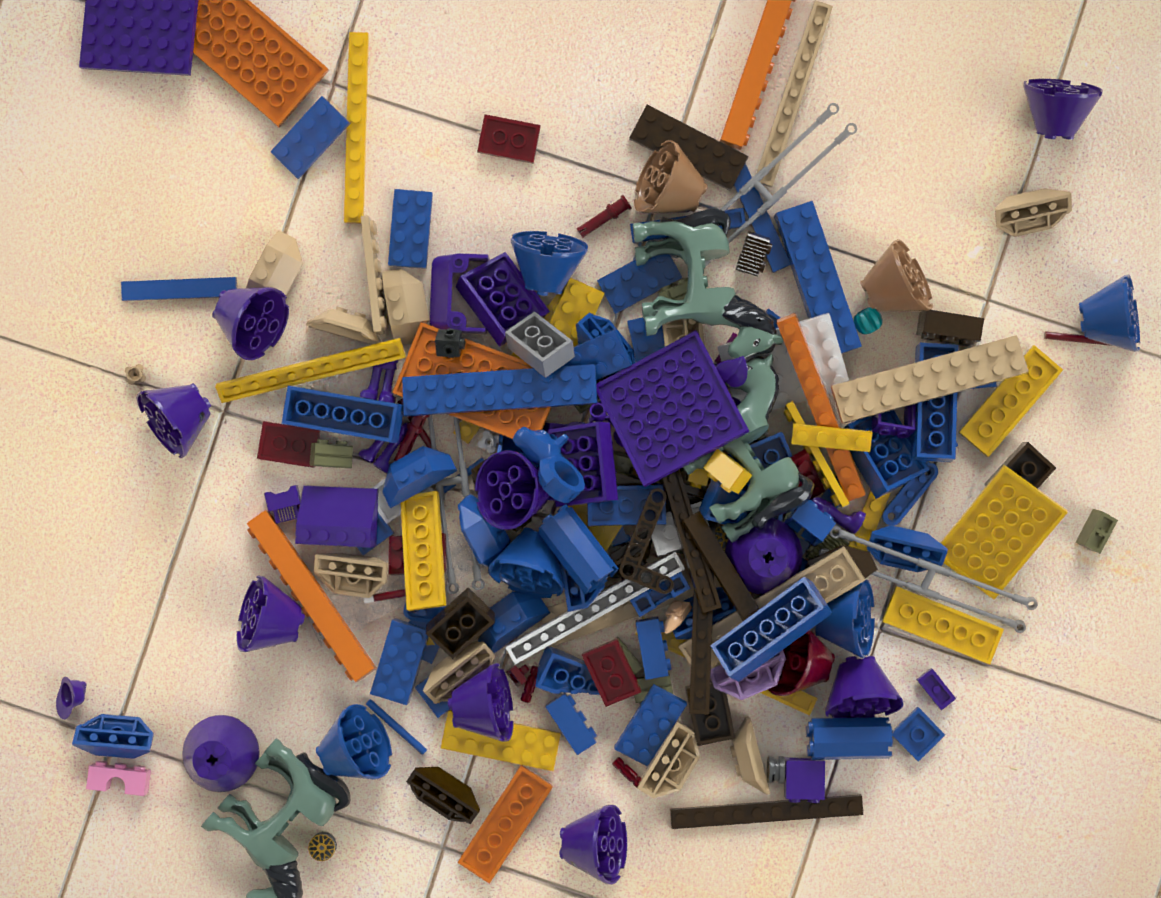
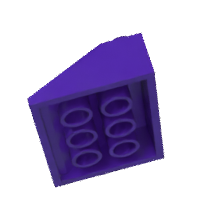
[455,252,550,347]
[548,421,618,507]
[295,486,379,547]

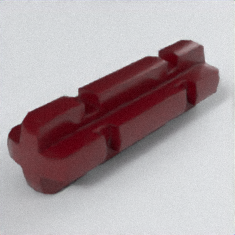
[520,665,538,703]
[612,757,641,788]

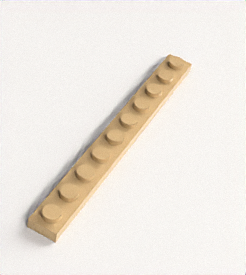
[756,0,833,188]

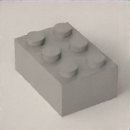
[505,312,575,378]

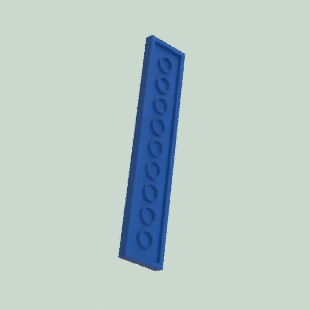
[402,364,597,416]

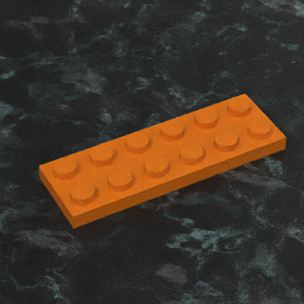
[457,765,553,884]

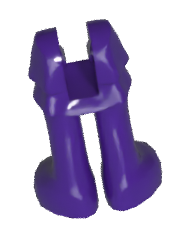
[360,360,398,403]
[358,422,408,474]
[811,497,866,534]

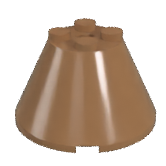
[634,140,707,213]
[860,239,933,312]

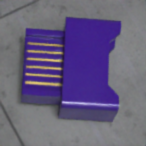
[264,485,301,524]

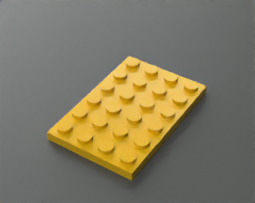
[940,465,1068,600]

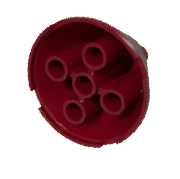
[767,630,835,696]

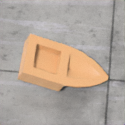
[664,600,692,634]

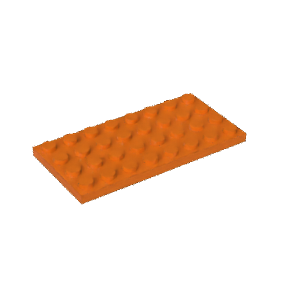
[193,0,329,127]
[392,322,551,439]

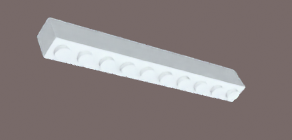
[506,552,685,665]

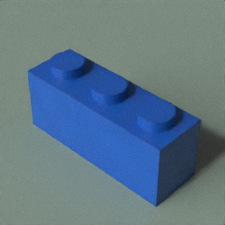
[636,616,672,680]
[545,692,597,755]

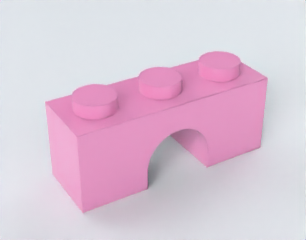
[86,761,151,796]

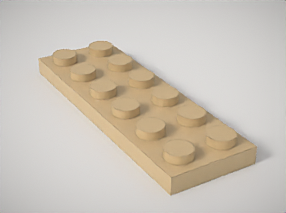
[361,215,388,335]

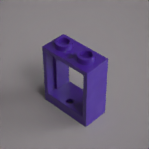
[872,404,916,438]

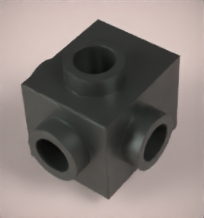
[435,329,465,358]

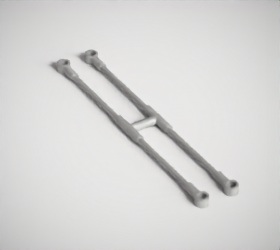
[671,103,857,267]
[428,415,485,594]
[818,525,1038,633]

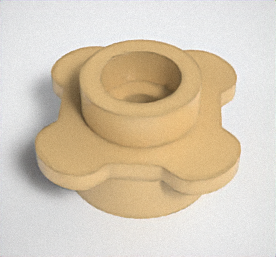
[125,364,146,385]

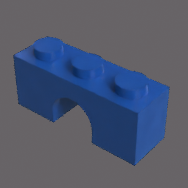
[630,572,690,617]

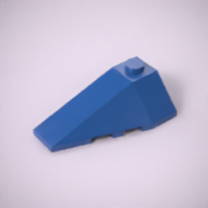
[535,646,600,695]

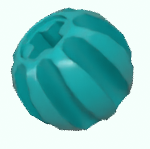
[854,307,883,335]

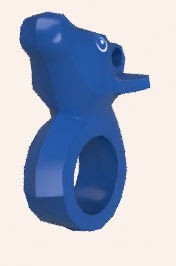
[513,426,585,503]

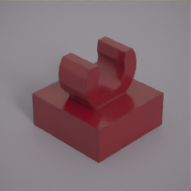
[506,664,530,687]

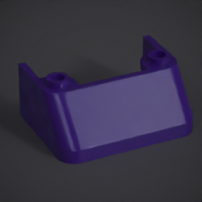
[430,253,490,334]

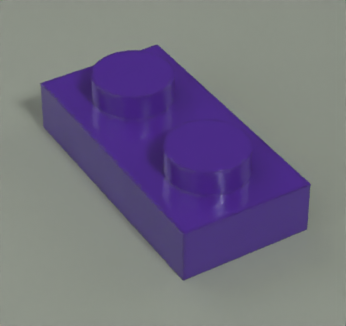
[916,668,956,711]

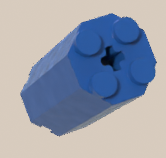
[538,504,619,594]
[805,717,893,760]

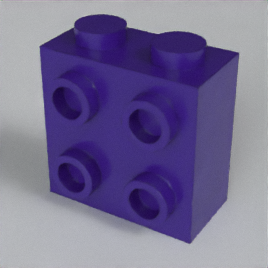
[784,757,825,803]

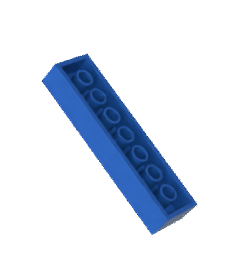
[774,200,862,354]

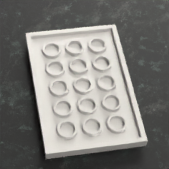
[717,313,849,410]

